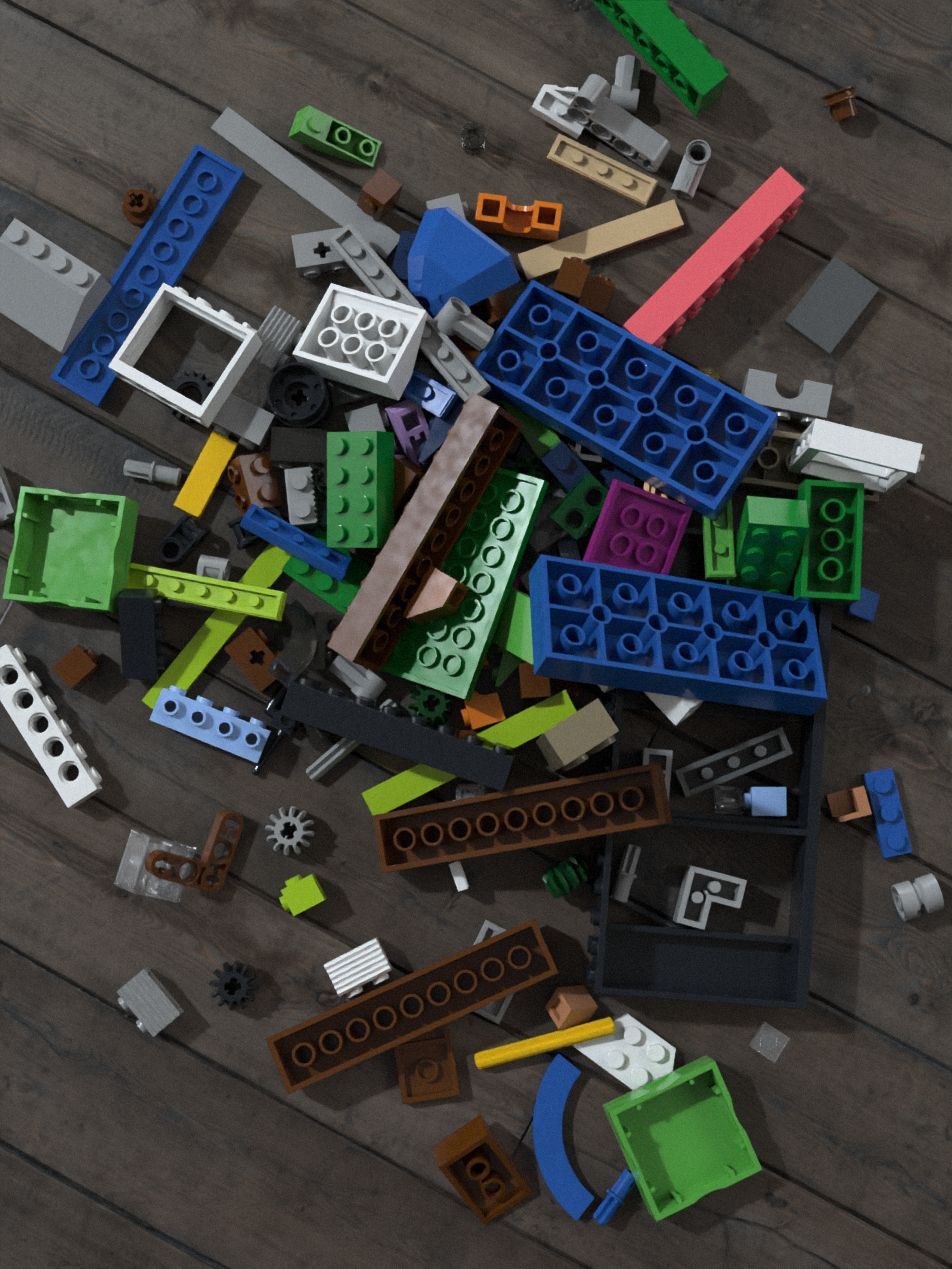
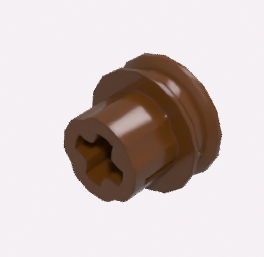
[821,85,859,122]
[122,189,158,227]

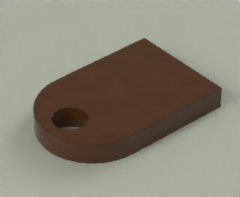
[394,1023,461,1104]

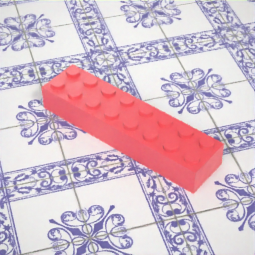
[622,166,805,350]

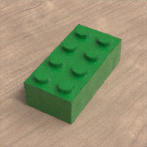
[327,431,394,548]
[794,479,864,604]
[726,496,809,595]

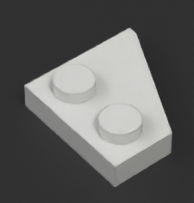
[529,84,584,139]

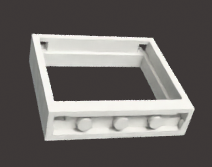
[108,283,263,428]
[788,418,925,495]

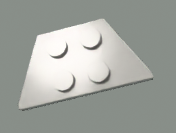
[573,1013,676,1090]

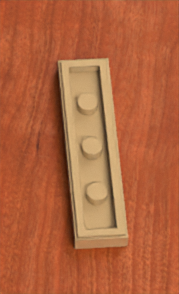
[546,134,658,208]

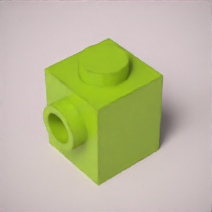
[279,873,327,916]

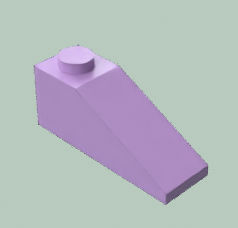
[384,399,430,472]

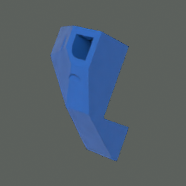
[408,207,520,317]

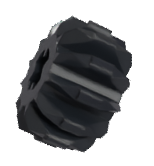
[209,960,260,1011]

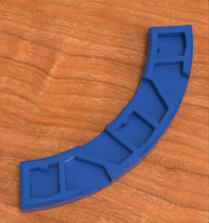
[532,1052,595,1221]

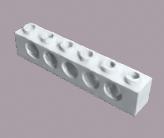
[0,644,103,808]

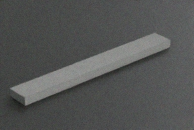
[211,107,400,261]
[328,223,491,402]

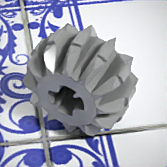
[265,806,315,855]

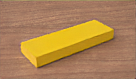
[173,431,239,519]

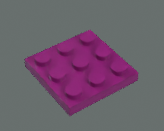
[583,479,693,575]

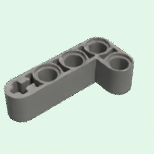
[567,74,671,172]

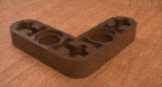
[145,809,244,892]

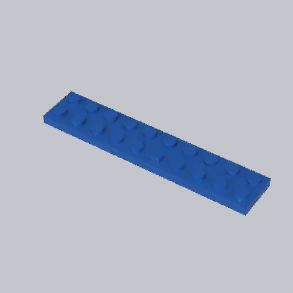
[50,143,245,408]

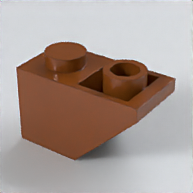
[402,566,470,624]

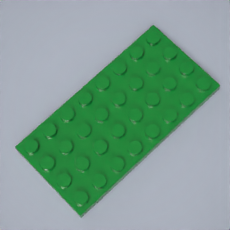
[382,468,549,701]

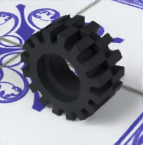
[167,370,214,425]

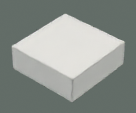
[448,861,469,892]

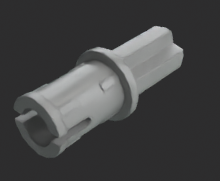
[123,459,181,486]
[609,844,641,902]

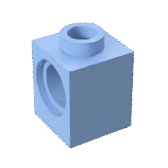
[743,787,787,816]

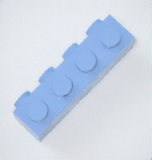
[149,685,270,763]

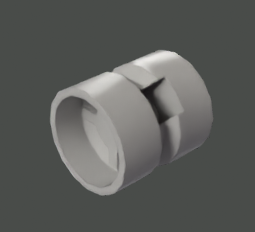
[891,873,944,921]

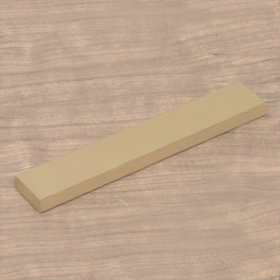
[518,199,684,283]

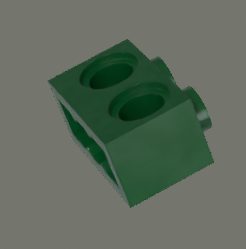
[547,473,609,540]

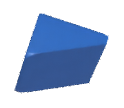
[845,587,880,622]

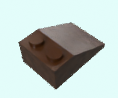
[432,1114,533,1225]

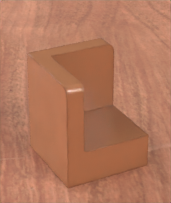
[826,786,872,823]
[545,985,598,1029]

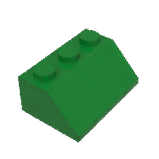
[281,528,372,616]

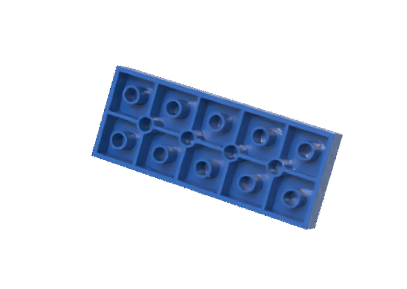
[473,279,778,521]
[529,554,827,716]

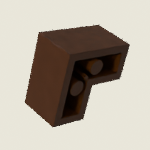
[552,257,616,318]
[518,660,578,702]

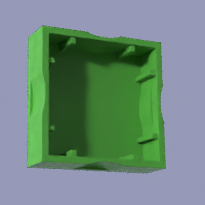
[3,486,140,615]
[602,1055,762,1222]

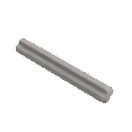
[306,699,398,781]

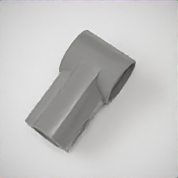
[610,55,642,114]
[670,139,711,200]
[433,297,495,351]
[329,654,388,700]

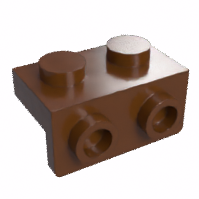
[228,452,283,516]

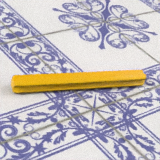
[474,1017,616,1069]

